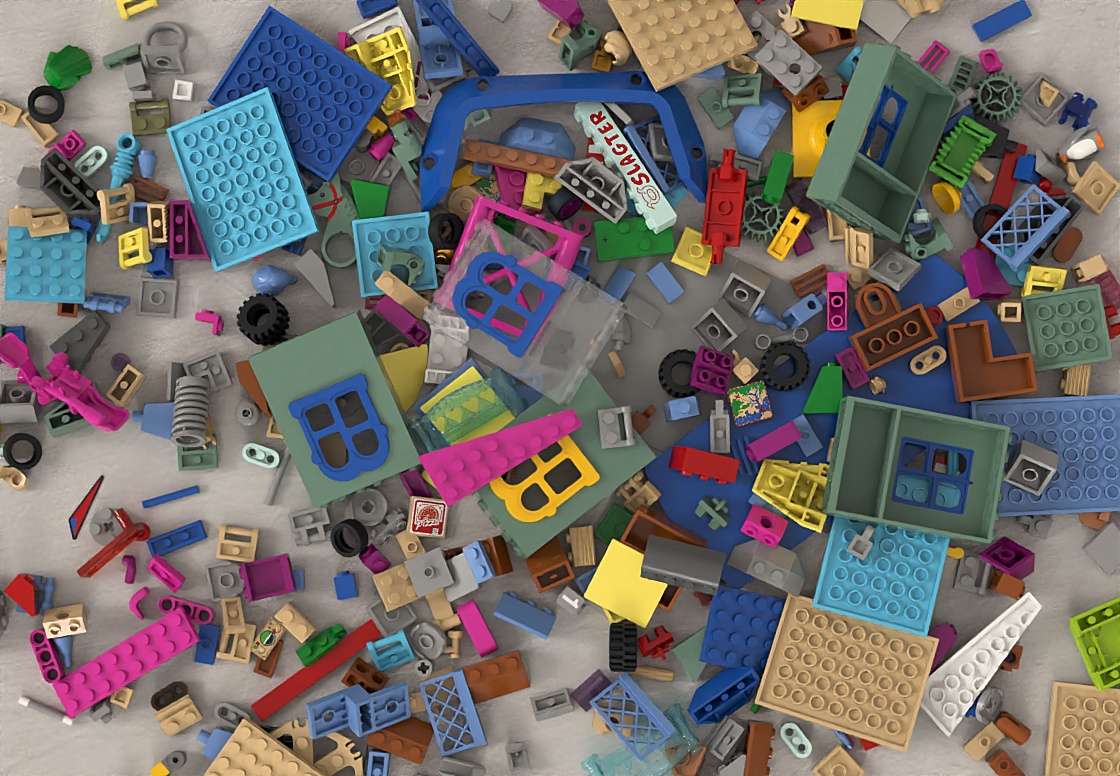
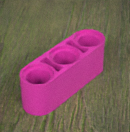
[158,595,216,624]
[456,599,499,658]
[29,629,65,683]

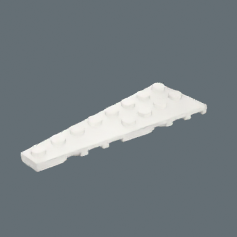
[349,6,465,145]
[920,591,1042,737]

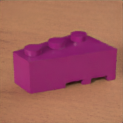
[169,200,211,261]

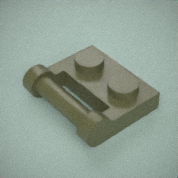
[129,98,172,137]

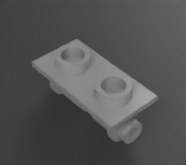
[370,508,408,546]

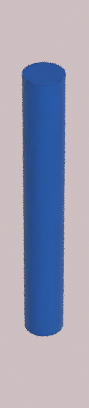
[142,485,200,509]

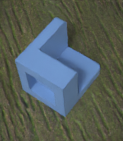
[129,202,148,225]
[575,246,591,266]

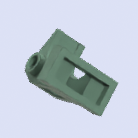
[559,20,603,71]
[903,217,954,260]
[376,244,425,286]

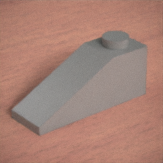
[294,249,337,308]

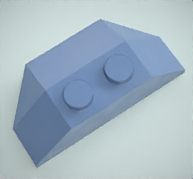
[733,89,792,160]
[499,117,576,160]

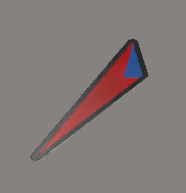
[68,475,104,540]

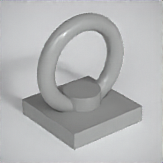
[140,21,188,74]
[517,210,574,269]

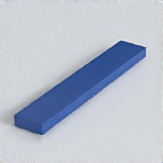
[415,0,500,84]

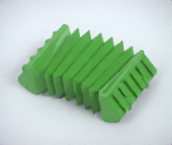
[929,115,997,189]

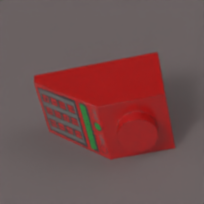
[4,573,40,617]

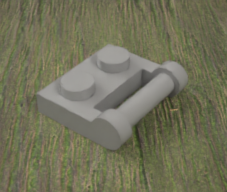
[596,406,637,449]
[953,551,993,596]

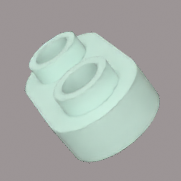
[74,146,109,179]
[242,443,280,469]
[780,722,812,758]

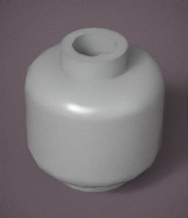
[235,401,262,427]

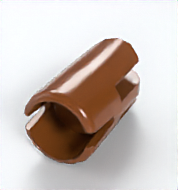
[996,711,1031,746]

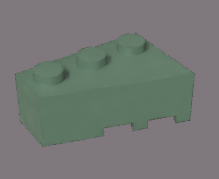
[44,379,101,438]

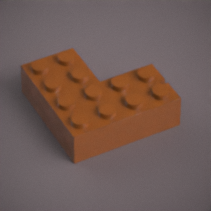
[944,320,1038,403]
[619,504,708,612]

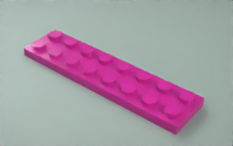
[52,607,201,718]

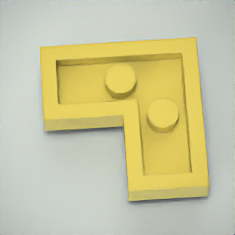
[521,173,564,212]

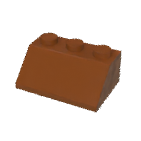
[463,650,530,704]
[366,707,434,765]
[743,719,775,776]

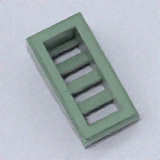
[948,55,978,92]

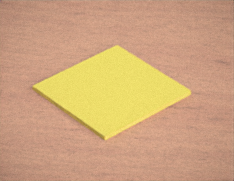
[791,0,864,30]
[420,366,515,446]
[583,538,668,628]

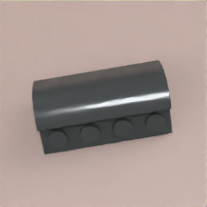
[640,535,726,596]

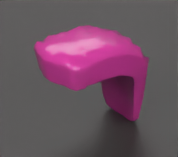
[978,49,1003,74]
[129,586,150,620]

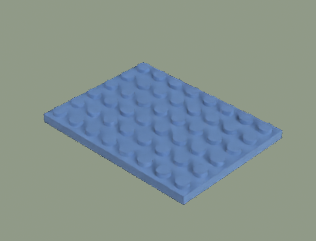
[970,394,1120,517]

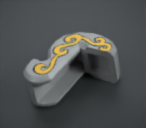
[439,756,486,776]

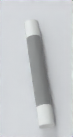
[18,696,75,726]

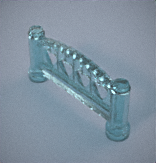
[407,366,529,454]
[580,703,702,776]

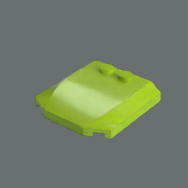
[1069,596,1120,691]

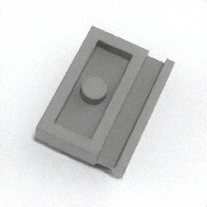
[704,715,748,763]

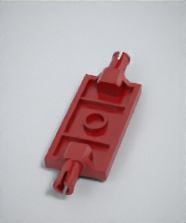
[701,149,748,264]

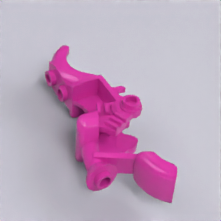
[0,333,130,432]

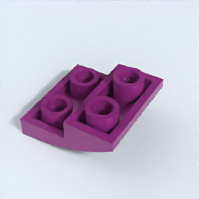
[690,345,734,396]

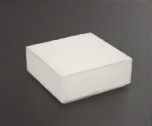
[172,80,195,102]

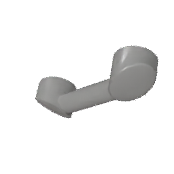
[755,327,809,350]

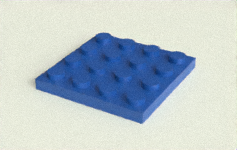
[699,585,786,674]

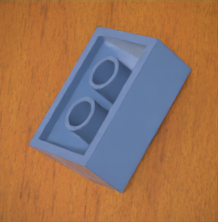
[493,591,556,640]

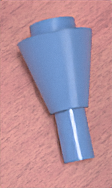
[753,303,788,330]
[53,635,72,667]

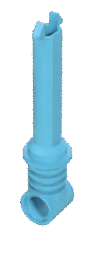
[96,133,141,243]

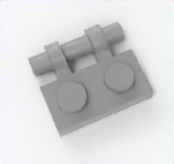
[288,506,332,546]

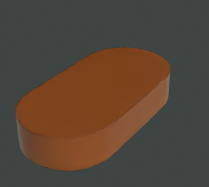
[1052,227,1083,263]

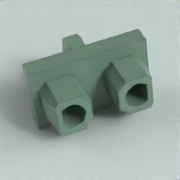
[695,495,731,531]

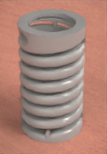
[171,376,211,447]

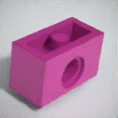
[740,504,789,548]

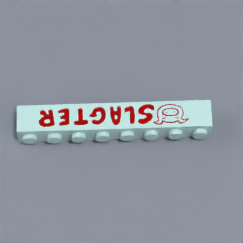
[574,102,677,234]

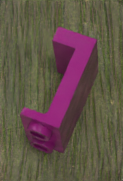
[239,553,297,602]

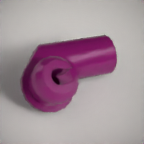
[122,555,136,584]

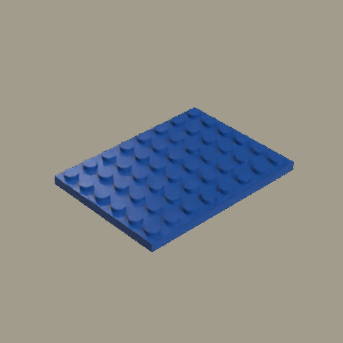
[207,5,393,183]

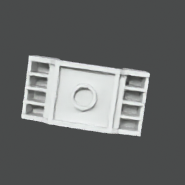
[425,312,470,386]

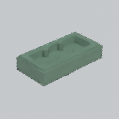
[697,87,735,129]

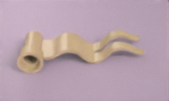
[425,588,462,633]

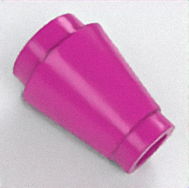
[368,133,396,162]

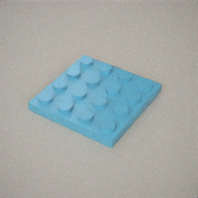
[352,211,438,297]
[4,226,87,304]

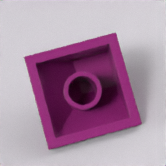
[979,536,1035,580]

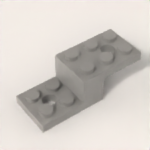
[745,10,823,97]

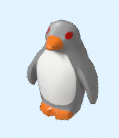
[1055,127,1105,163]

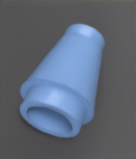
[138,150,157,177]

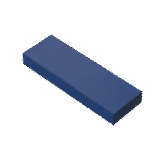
[972,0,1032,42]
[146,520,208,558]

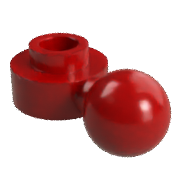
[1036,177,1066,197]

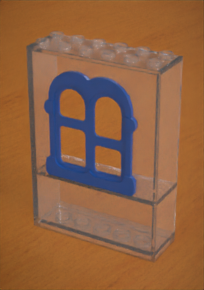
[422,218,628,407]

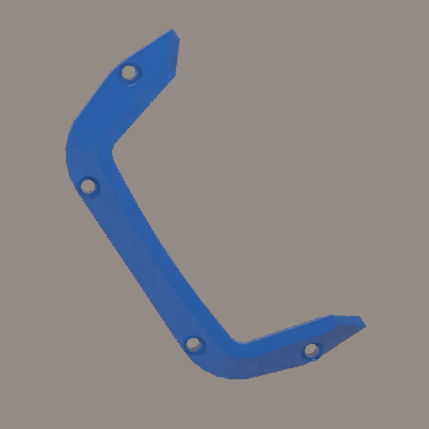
[420,70,707,213]

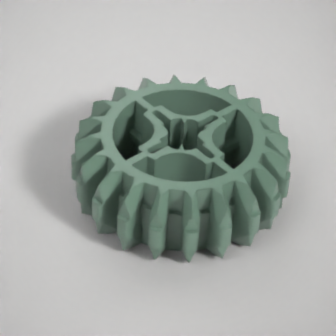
[970,72,1023,124]
[742,190,786,242]

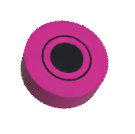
[573,218,592,238]

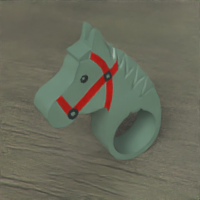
[308,173,360,268]

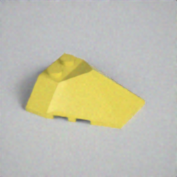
[344,26,417,115]
[752,459,829,533]

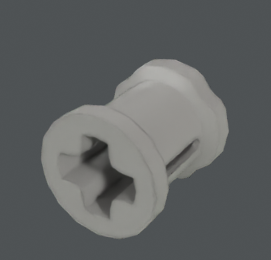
[415,659,434,677]

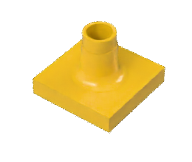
[791,100,870,179]

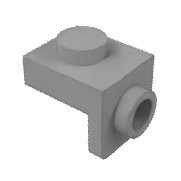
[505,742,530,775]

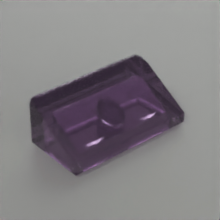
[571,669,612,712]

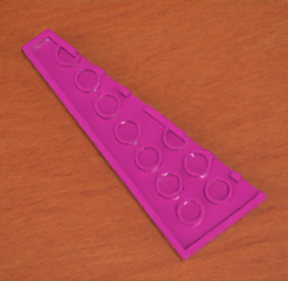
[418,408,583,508]

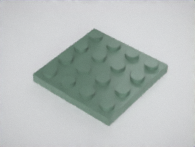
[1021,284,1113,373]

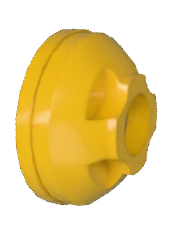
[932,181,962,215]

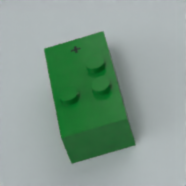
[594,216,675,262]

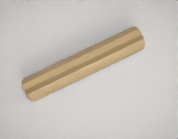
[617,666,674,681]

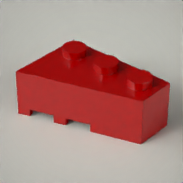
[668,446,740,485]

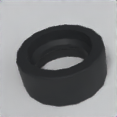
[28,85,65,124]
[972,204,1012,241]
[428,213,465,249]
[3,433,42,470]
[330,519,369,558]

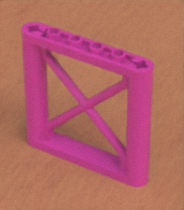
[435,195,584,345]

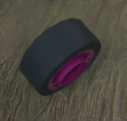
[547,186,584,221]

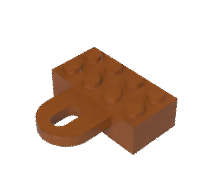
[848,283,938,372]

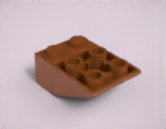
[794,19,857,56]
[444,535,513,578]
[525,535,575,593]

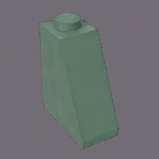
[671,626,707,682]

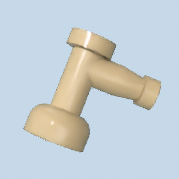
[444,630,463,658]

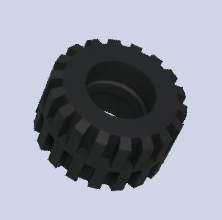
[237,293,290,346]
[760,342,810,391]
[658,349,701,398]
[609,623,637,672]

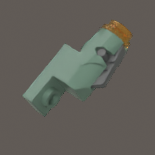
[387,111,423,181]

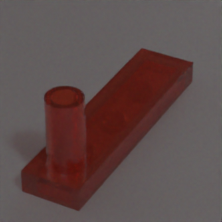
[76,508,146,578]

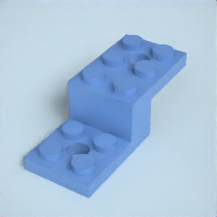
[413,0,463,79]
[306,681,411,740]

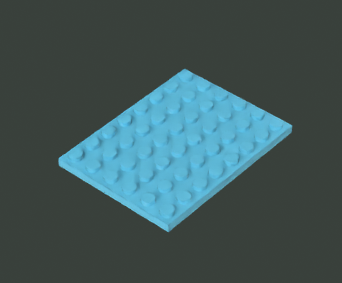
[166,87,320,272]
[812,474,961,637]

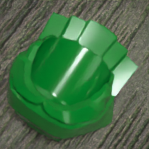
[44,45,92,91]

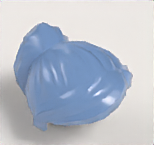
[252,265,297,296]

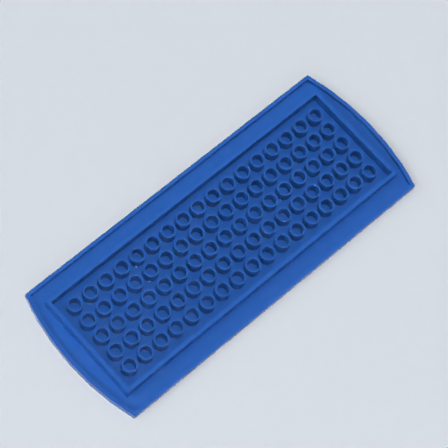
[644,253,1018,589]

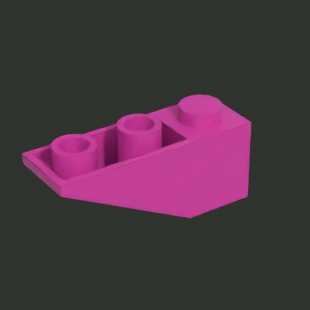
[827,272,847,331]

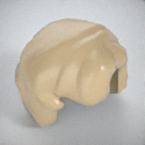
[603,30,633,66]

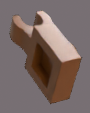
[631,405,656,435]

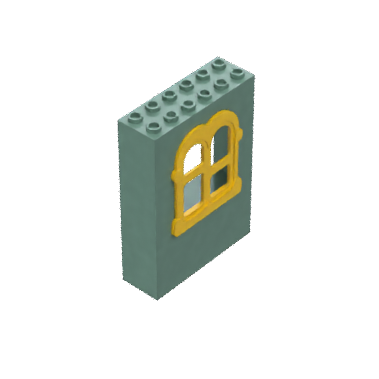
[470,365,656,559]

